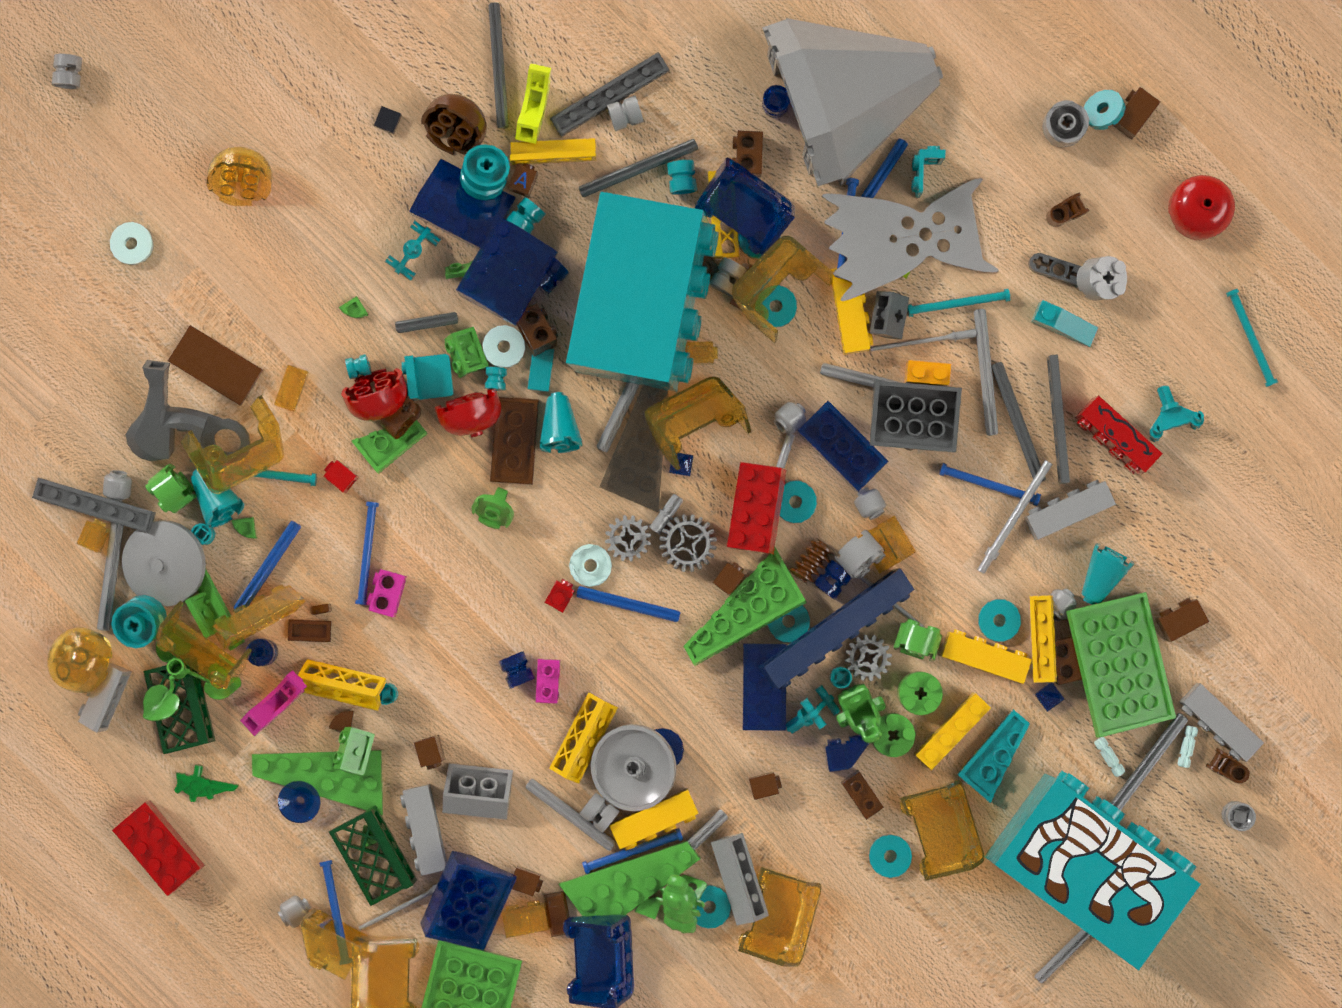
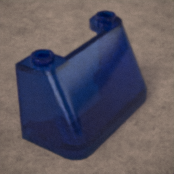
[695,157,795,257]
[563,914,634,1008]

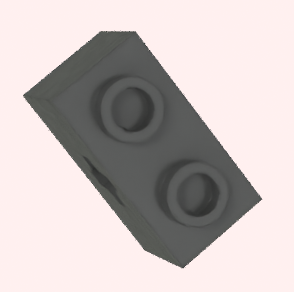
[870,291,909,339]

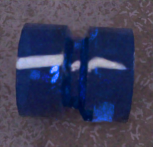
[762,85,790,118]
[529,254,569,294]
[813,560,852,600]
[246,638,278,666]
[498,651,535,689]

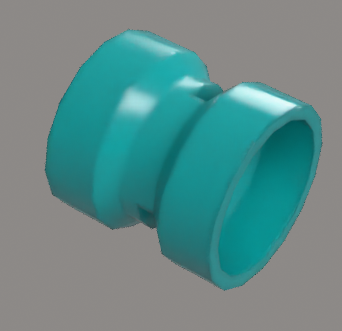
[345,354,371,380]
[485,367,507,391]
[191,523,216,545]
[829,667,852,688]
[380,683,398,705]

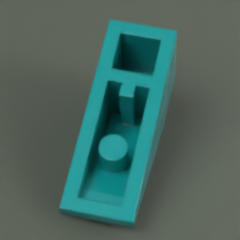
[1031,300,1098,347]

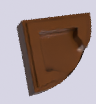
[310,604,332,615]
[329,711,354,731]

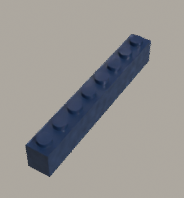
[758,568,915,689]

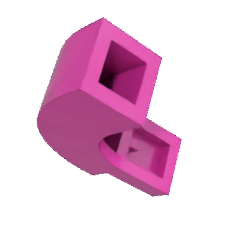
[240,670,307,737]

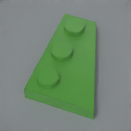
[351,420,428,474]

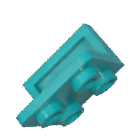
[911,146,946,198]
[401,354,454,401]

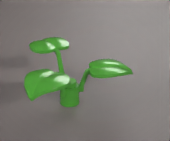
[143,623,242,721]

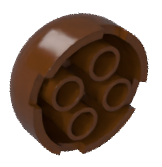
[421,94,487,155]

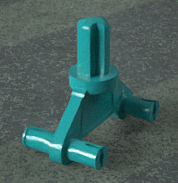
[385,220,441,281]
[1149,386,1204,442]
[786,685,841,734]

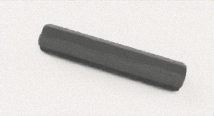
[395,312,458,333]

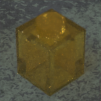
[687,341,718,365]
[76,518,110,553]

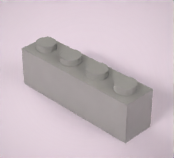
[1024,480,1116,540]
[1179,683,1264,762]
[400,784,448,876]
[711,833,769,925]

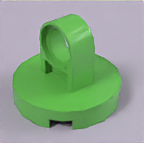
[471,487,514,529]

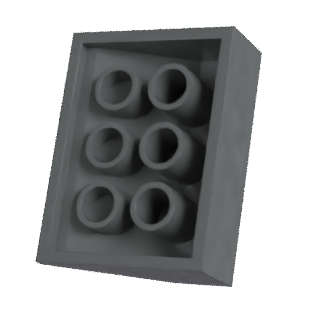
[870,381,962,452]

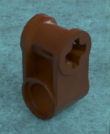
[1046,192,1090,227]
[380,398,422,439]
[1206,748,1250,784]

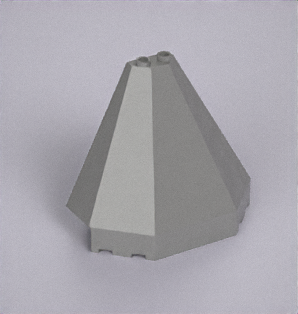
[762,18,943,186]

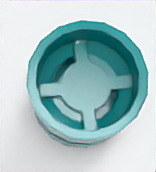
[667,160,697,195]
[506,197,546,237]

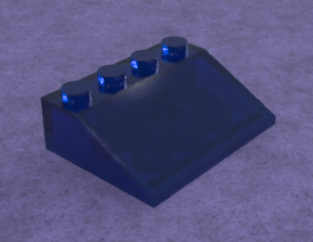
[409,159,516,254]
[456,216,558,326]
[420,851,517,950]

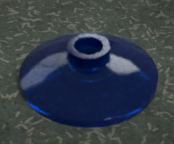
[278,781,321,823]

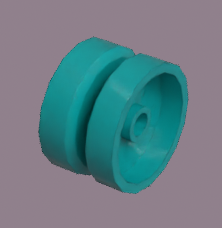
[460,144,510,200]
[111,595,168,649]

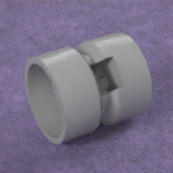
[52,54,82,89]
[607,96,644,131]
[710,257,747,297]
[579,793,619,833]
[1222,801,1256,831]

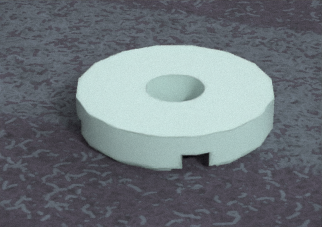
[110,222,153,265]
[483,325,525,368]
[569,544,612,587]

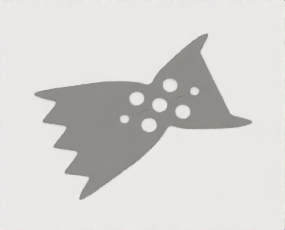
[822,178,999,301]

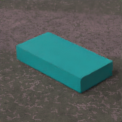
[527,349,555,392]

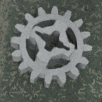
[605,515,651,562]
[845,635,892,681]

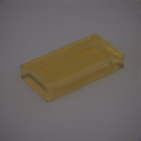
[274,365,309,412]

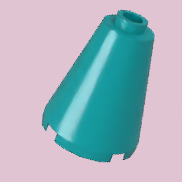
[540,392,583,453]
[191,467,245,528]
[1081,543,1134,605]

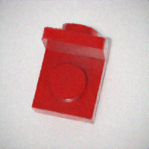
[544,578,576,613]

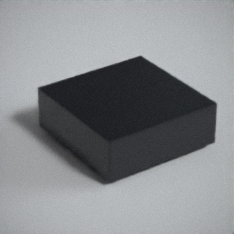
[374,106,402,134]

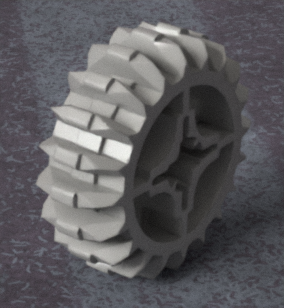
[659,514,717,572]

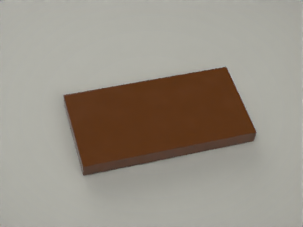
[168,325,263,406]
[490,397,539,485]

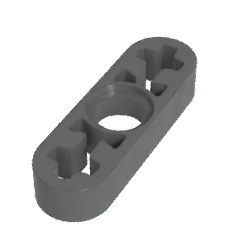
[1028,253,1081,287]

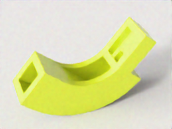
[515,63,551,144]

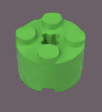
[145,464,196,513]
[893,619,942,661]
[897,671,943,715]
[872,713,916,757]

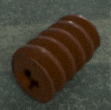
[789,538,835,585]

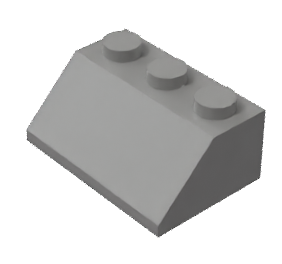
[78,661,132,733]
[443,763,513,820]

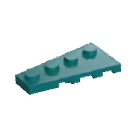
[957,709,1030,803]

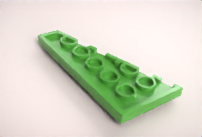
[683,547,807,666]
[252,750,383,815]
[559,841,701,936]

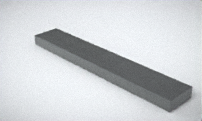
[550,52,670,137]
[1047,354,1070,484]
[32,478,156,533]

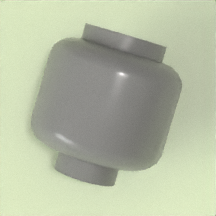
[774,402,806,434]
[103,470,132,502]
[854,487,886,520]
[1051,589,1077,621]
[278,896,312,928]

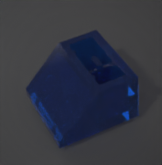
[823,735,869,772]

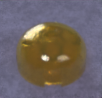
[206,147,272,206]
[47,627,112,693]

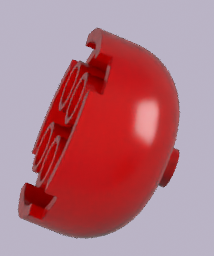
[1168,175,1235,241]
[341,368,408,421]
[435,389,501,438]

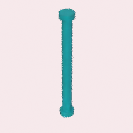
[1226,288,1278,387]
[907,289,1010,317]
[213,462,317,486]

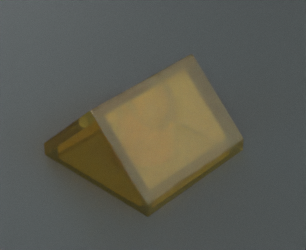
[858,515,916,574]

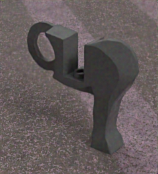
[125,360,251,467]

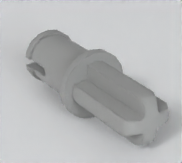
[649,494,683,535]

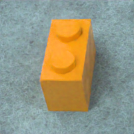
[905,360,951,387]

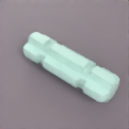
[1177,726,1198,768]
[1094,737,1125,777]

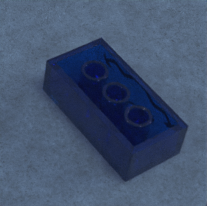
[796,401,889,493]
[742,643,787,731]

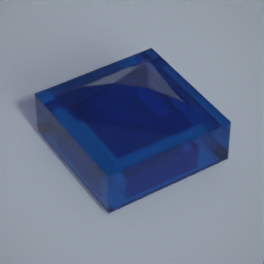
[669,452,694,477]
[1034,682,1065,712]

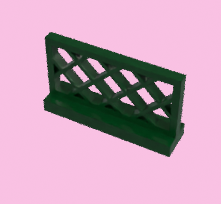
[143,658,216,755]
[329,805,417,906]

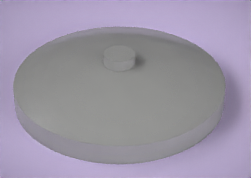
[122,520,206,606]
[591,724,676,811]

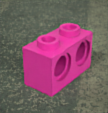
[367,569,407,617]
[536,659,561,703]

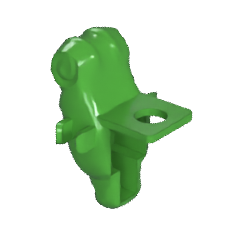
[836,684,886,743]
[656,874,707,934]

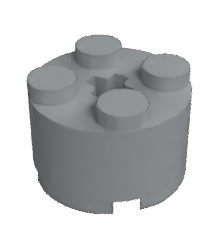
[1042,100,1089,148]
[1077,256,1127,301]
[835,530,886,578]

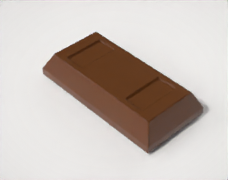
[288,619,332,642]
[544,891,573,937]

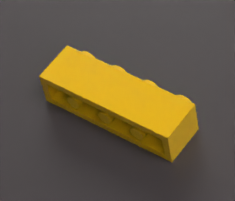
[830,268,873,355]
[940,629,1032,684]
[914,692,991,770]
[609,789,699,851]

